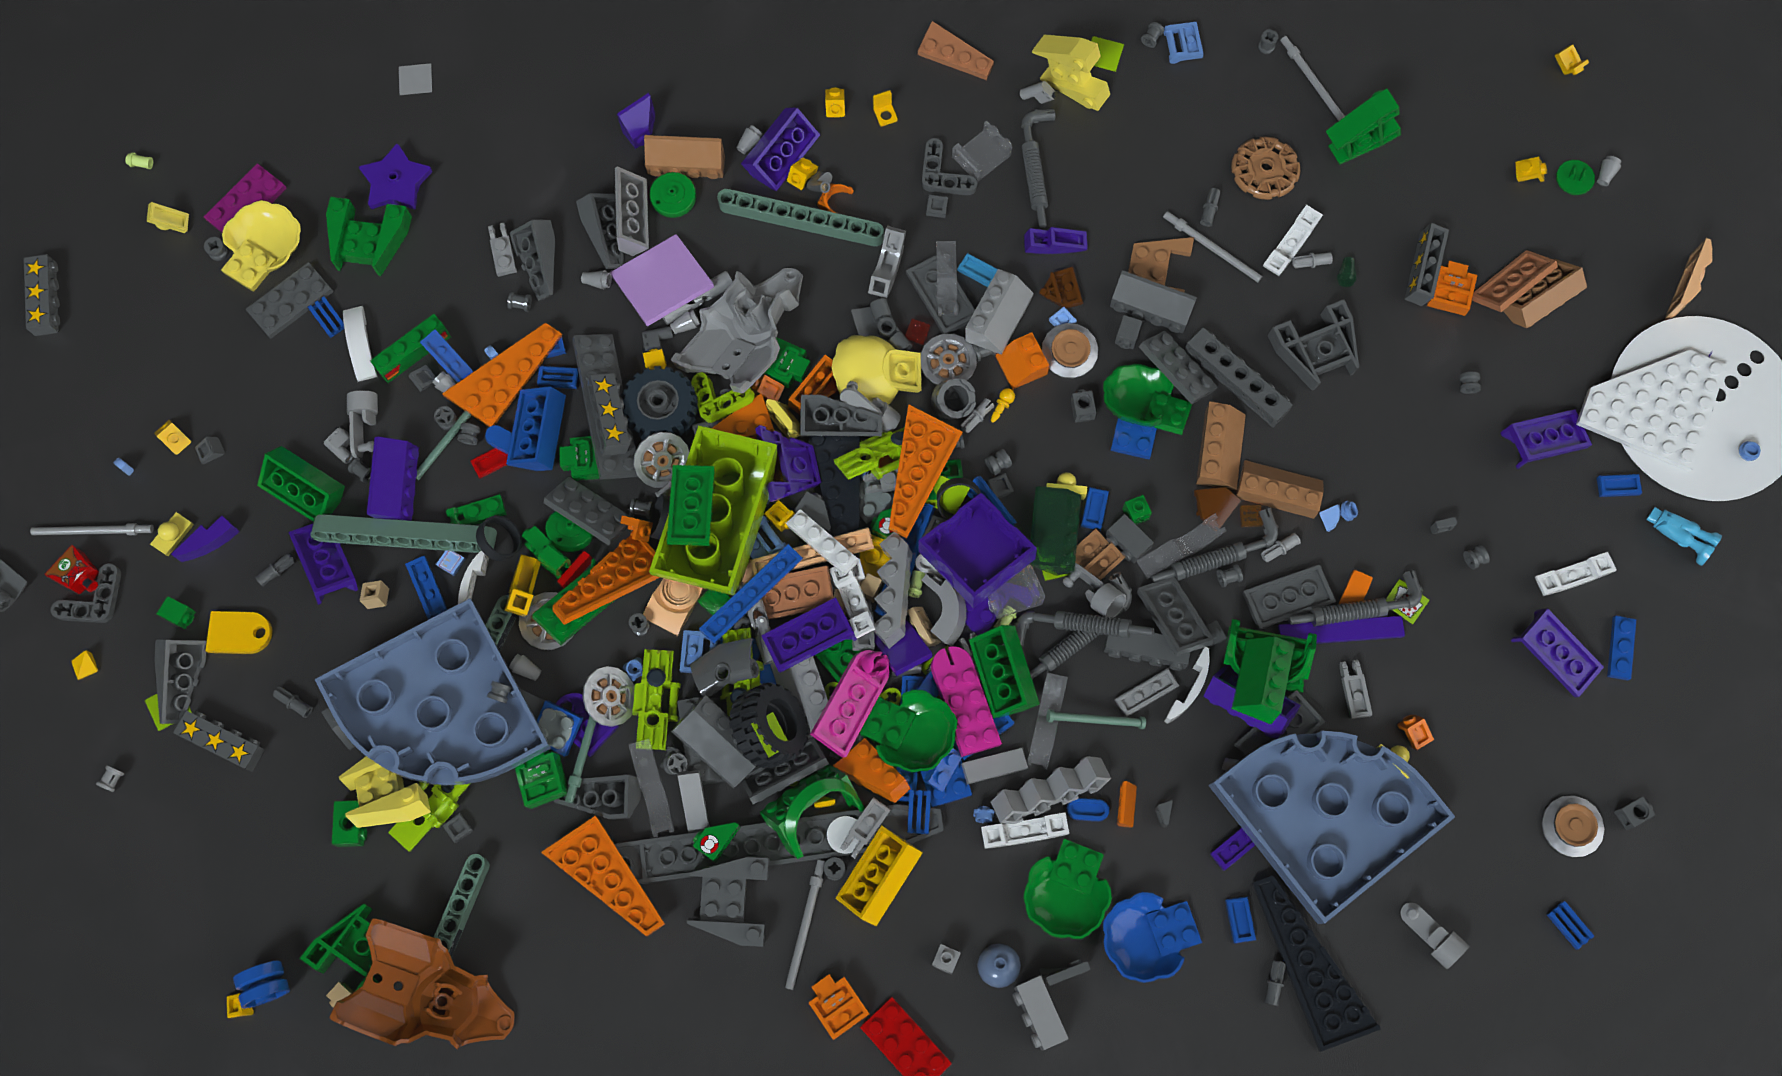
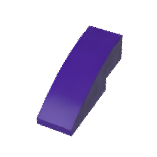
[1024,227,1087,254]
[171,516,240,562]

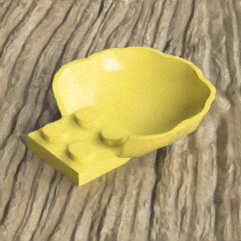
[221,200,301,292]
[832,335,922,405]

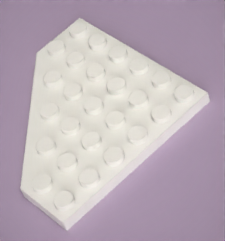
[1576,350,1727,471]

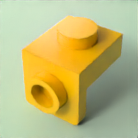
[1554,44,1589,75]
[825,87,845,117]
[1515,156,1547,182]
[787,157,818,190]
[764,500,795,532]

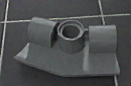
[851,298,912,351]
[0,560,28,612]
[690,638,759,698]

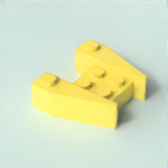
[1032,35,1110,111]
[339,756,431,828]

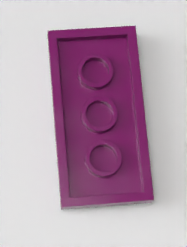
[204,163,287,233]

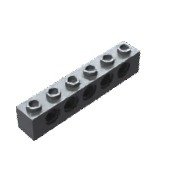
[1185,328,1293,428]

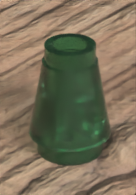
[1337,257,1357,287]

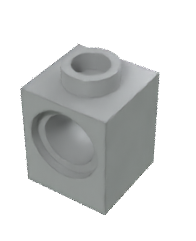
[932,944,961,975]

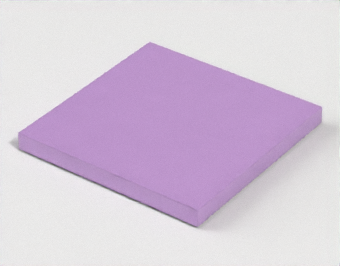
[610,234,714,326]

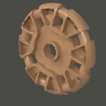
[1231,136,1300,200]

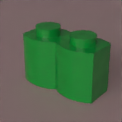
[538,544,571,579]

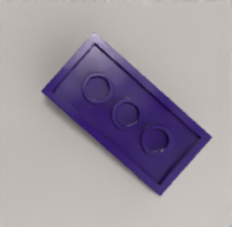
[1500,409,1592,469]
[289,524,358,605]
[761,597,857,673]
[1511,608,1604,697]

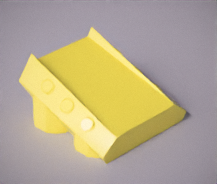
[766,399,800,439]

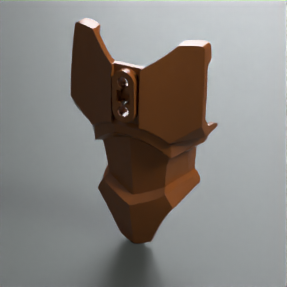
[329,919,514,1049]

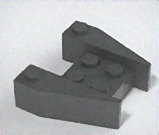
[1267,299,1359,391]
[687,855,770,947]

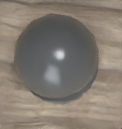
[931,378,976,420]

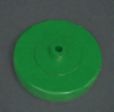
[650,172,696,218]
[545,511,594,552]

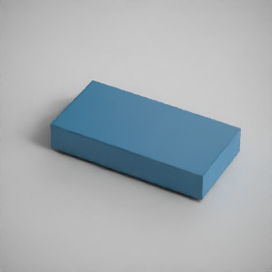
[957,253,998,287]

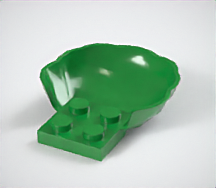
[1103,364,1192,435]
[860,690,958,772]
[1024,839,1112,939]

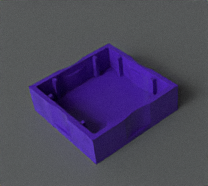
[919,493,1037,608]

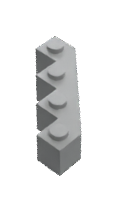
[874,532,912,649]
[991,756,1111,824]

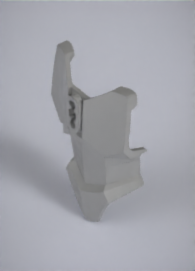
[671,268,803,393]

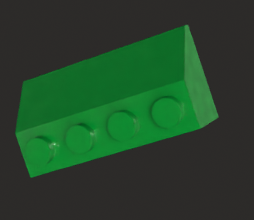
[257,446,345,522]
[969,625,1040,718]
[1231,637,1295,724]

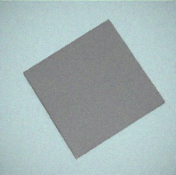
[399,63,432,95]

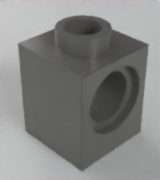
[1115,315,1142,349]
[1071,390,1096,423]
[1614,796,1655,830]

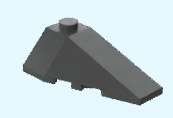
[576,193,624,269]
[800,395,882,436]
[155,639,207,724]
[554,775,641,819]

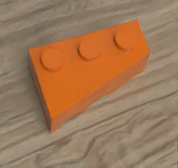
[788,355,839,415]
[711,393,774,439]
[833,738,910,803]

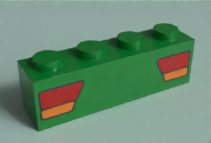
[370,314,451,383]

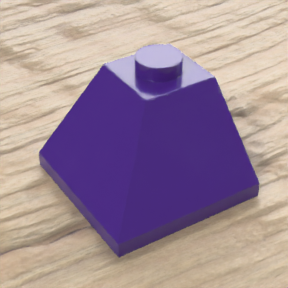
[617,93,655,149]

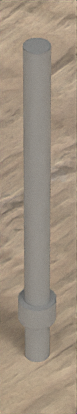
[1280,36,1345,121]
[1163,211,1262,283]
[30,523,154,535]
[785,860,825,990]

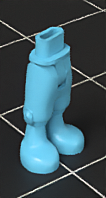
[1646,507,1722,566]

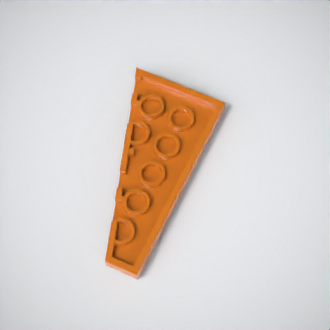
[442,323,562,427]
[889,404,963,538]
[553,531,660,625]
[541,816,665,937]

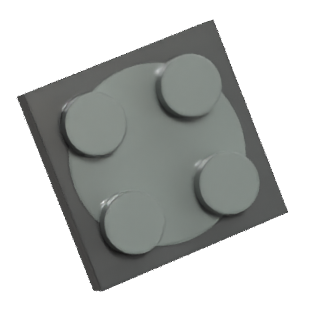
[860,480,894,526]

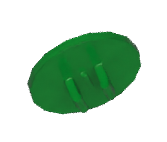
[1556,160,1595,195]

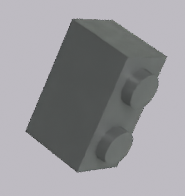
[1105,514,1154,564]

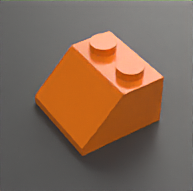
[995,332,1049,390]

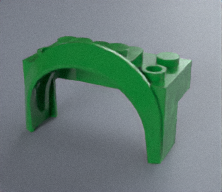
[1224,619,1317,685]
[760,764,865,859]

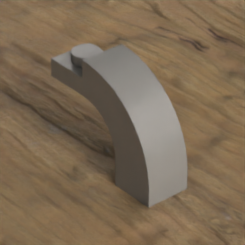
[868,226,906,298]
[921,574,966,646]

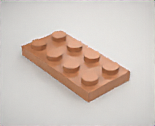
[1472,250,1558,312]
[753,566,834,620]

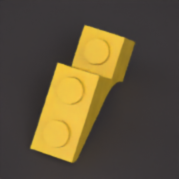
[504,554,541,617]

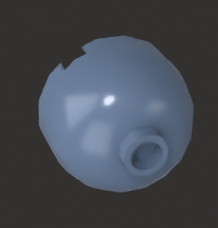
[977,943,1021,988]

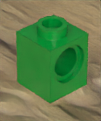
[1122,495,1152,525]
[156,596,196,629]

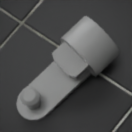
[840,381,901,432]
[347,391,378,458]
[1063,562,1126,618]
[1400,903,1470,969]

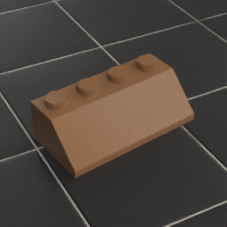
[644,135,725,179]
[1503,259,1587,328]
[1196,402,1246,490]
[1236,460,1324,519]

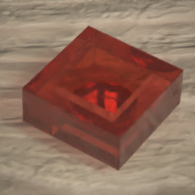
[905,319,930,345]

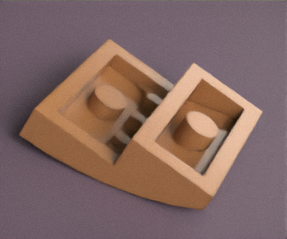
[1066,529,1125,580]

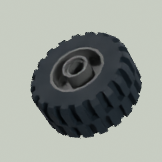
[621,366,699,441]

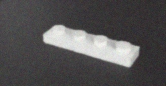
[786,509,859,576]

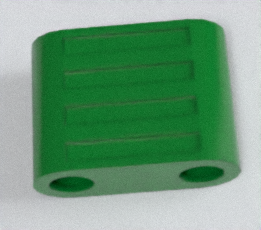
[697,589,731,616]

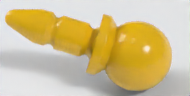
[991,388,1015,423]

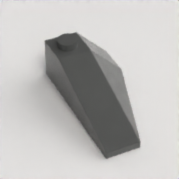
[510,220,555,301]

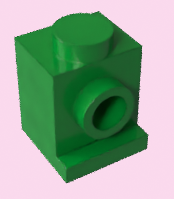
[522,525,551,559]

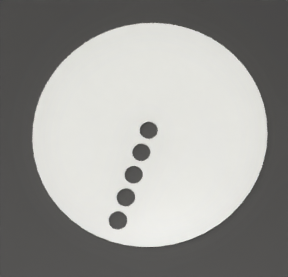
[1610,316,1782,501]

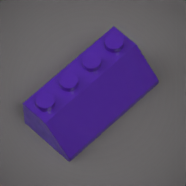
[741,108,820,191]
[367,437,419,521]
[1203,665,1301,739]

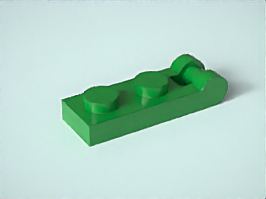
[446,494,507,525]

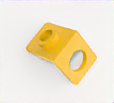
[873,90,898,127]
[154,420,191,455]

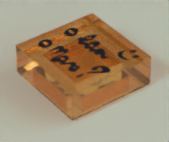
[1240,505,1263,527]

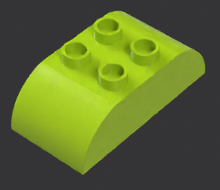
[649,425,777,595]

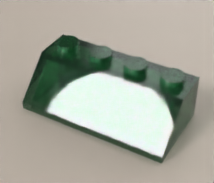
[1029,486,1081,576]

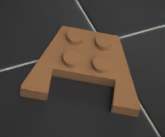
[1128,237,1194,292]

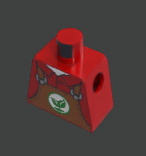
[45,545,99,594]

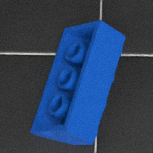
[506,386,566,471]

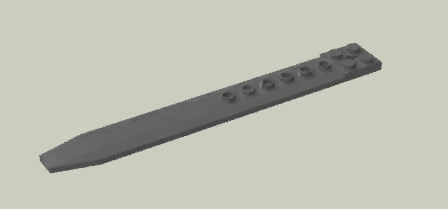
[615,805,944,885]

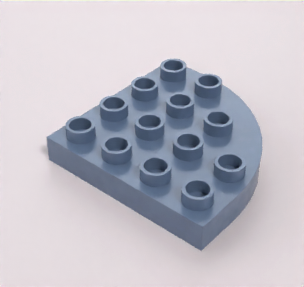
[315,598,551,785]
[1208,731,1455,924]

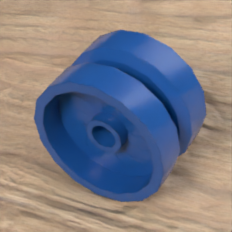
[233,961,290,1009]

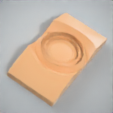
[1665,238,1712,320]
[643,578,705,636]

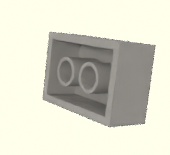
[1012,976,1068,1051]

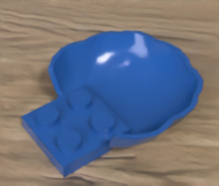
[1103,892,1202,983]

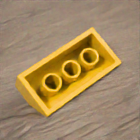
[835,825,923,926]

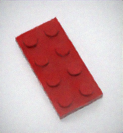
[860,997,952,1076]

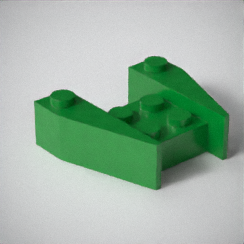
[1326,89,1401,165]
[326,197,412,276]
[300,904,382,992]

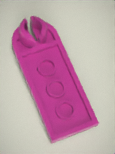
[931,647,1002,757]
[810,650,890,758]

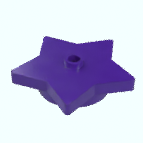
[359,144,433,209]

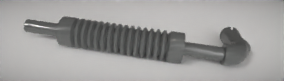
[1021,109,1055,228]
[1151,508,1279,583]
[1288,570,1423,627]
[1030,572,1132,680]
[1014,610,1154,648]

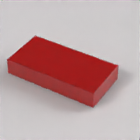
[470,448,508,479]
[557,551,592,589]

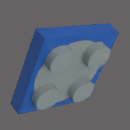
[537,700,583,756]

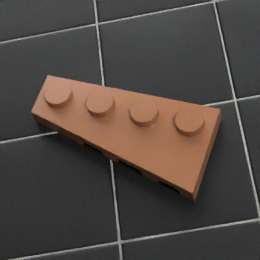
[918,21,994,80]

